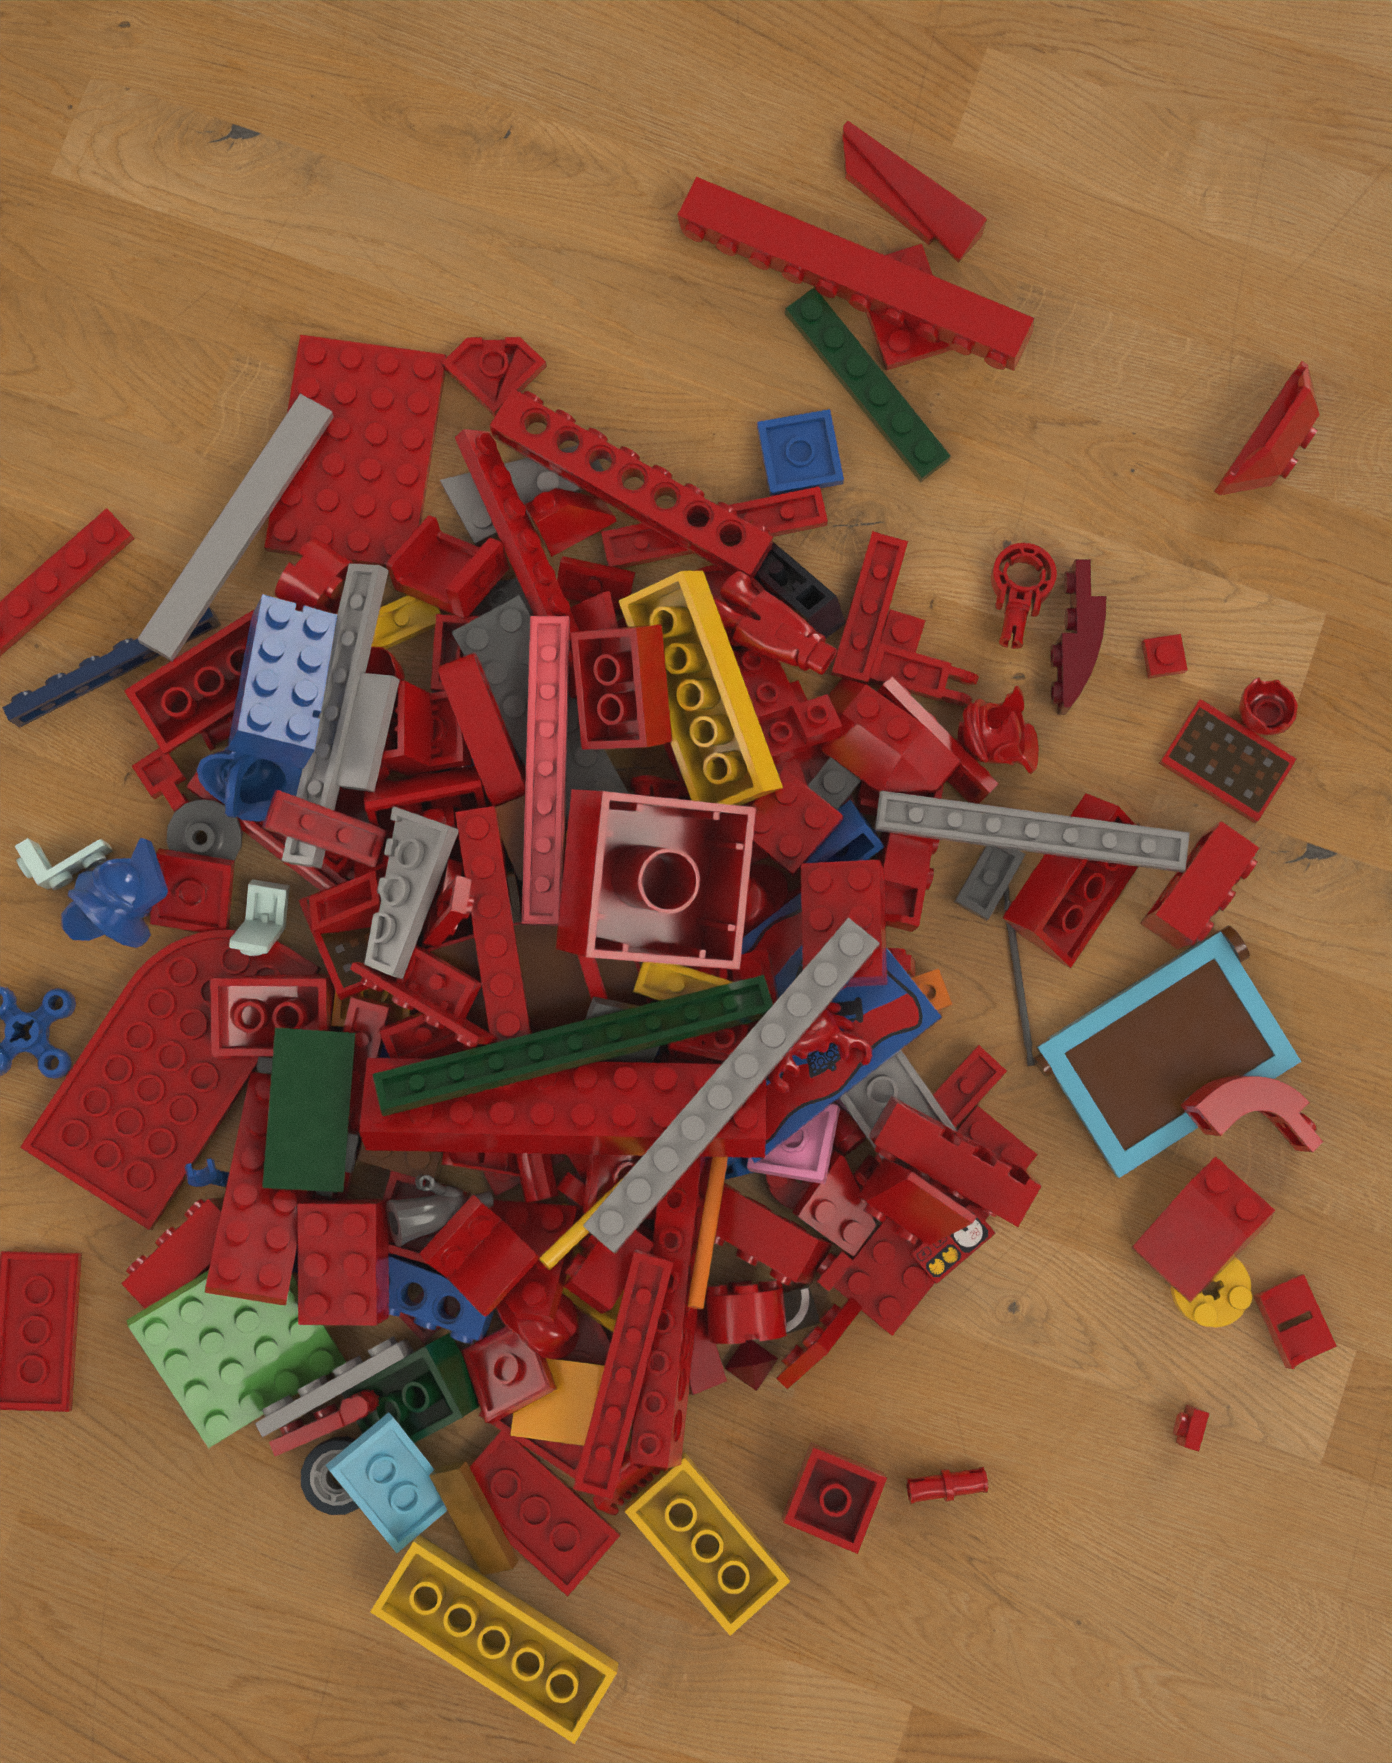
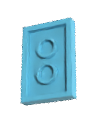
[326,1412,447,1553]

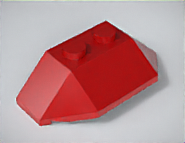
[1214,361,1320,496]
[821,678,961,794]

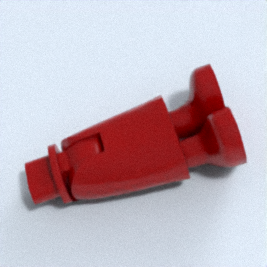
[714,571,837,675]

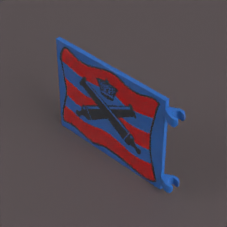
[702,893,942,1167]

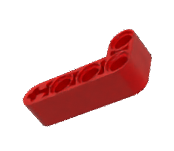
[438,652,526,807]

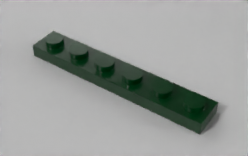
[785,287,951,482]

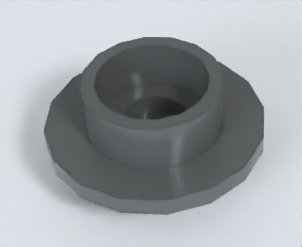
[167,799,243,860]

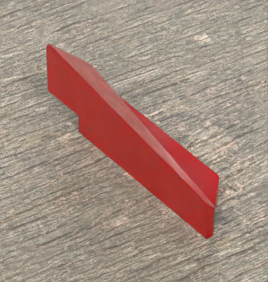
[842,121,987,263]

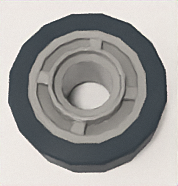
[301,1436,359,1515]

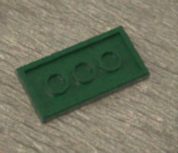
[262,1028,355,1192]

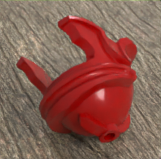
[957,686,1039,775]

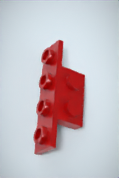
[350,946,497,1048]

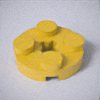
[1171,1258,1252,1328]

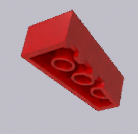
[869,1095,1042,1227]

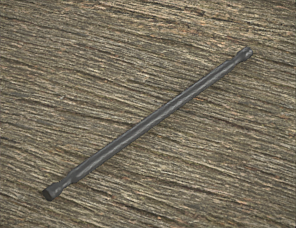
[1003,885,1035,1066]

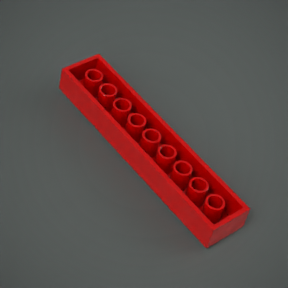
[359,1058,766,1158]

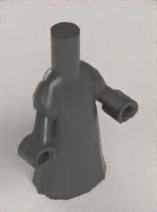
[386,1174,493,1247]

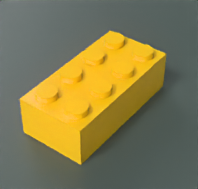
[624,1452,790,1636]

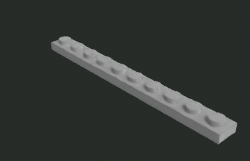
[583,918,880,1254]

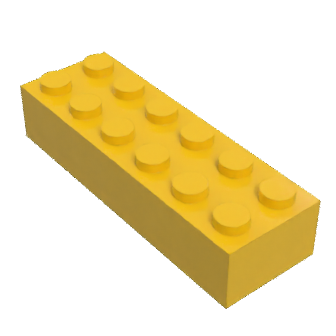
[619,571,783,806]
[370,1535,619,1744]

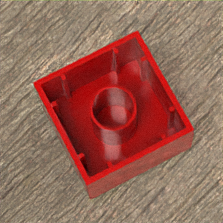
[556,789,756,969]

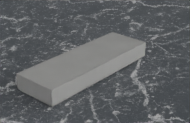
[335,673,400,792]

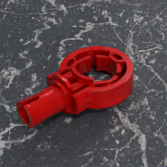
[991,543,1057,649]

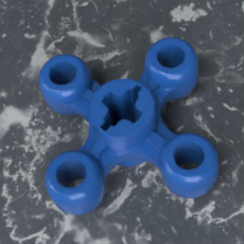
[0,986,76,1079]

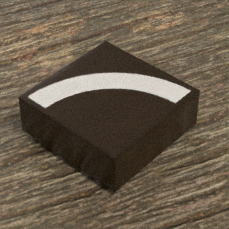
[783,1285,821,1334]

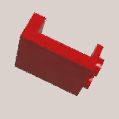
[386,515,509,619]

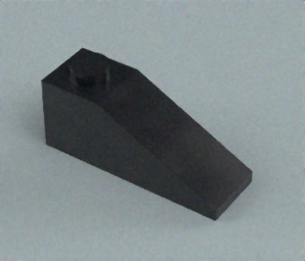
[754,542,846,639]

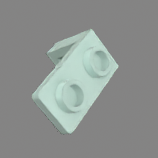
[15,838,113,890]
[229,879,290,956]

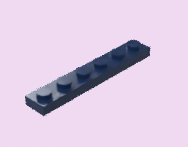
[2,606,221,728]

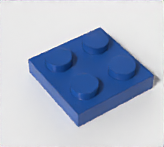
[757,409,844,496]

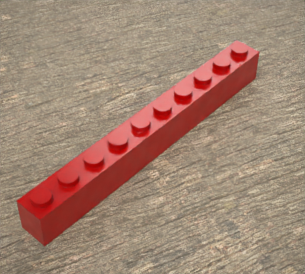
[677,176,1034,371]

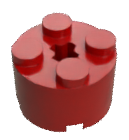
[275,538,355,615]
[705,1279,787,1344]

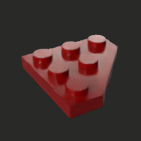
[489,1200,583,1322]

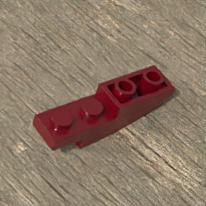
[1050,559,1107,715]

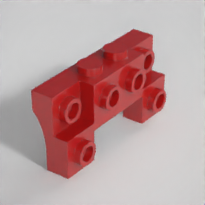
[725,600,843,765]
[856,781,944,932]

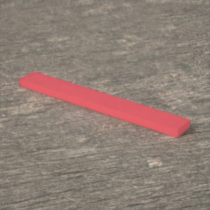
[522,616,570,926]

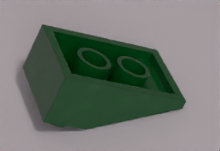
[341,1332,480,1443]

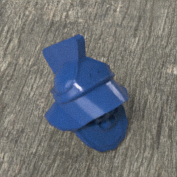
[197,746,302,821]
[61,838,168,948]

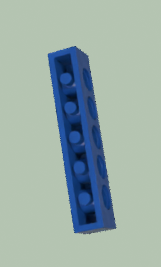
[292,1244,496,1344]

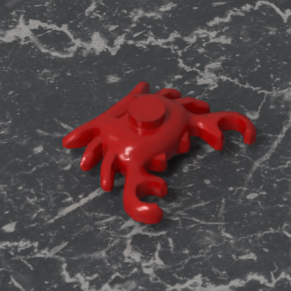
[768,1002,872,1093]

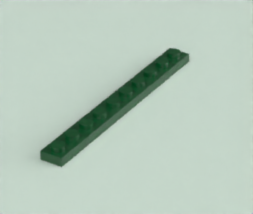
[373,975,773,1116]

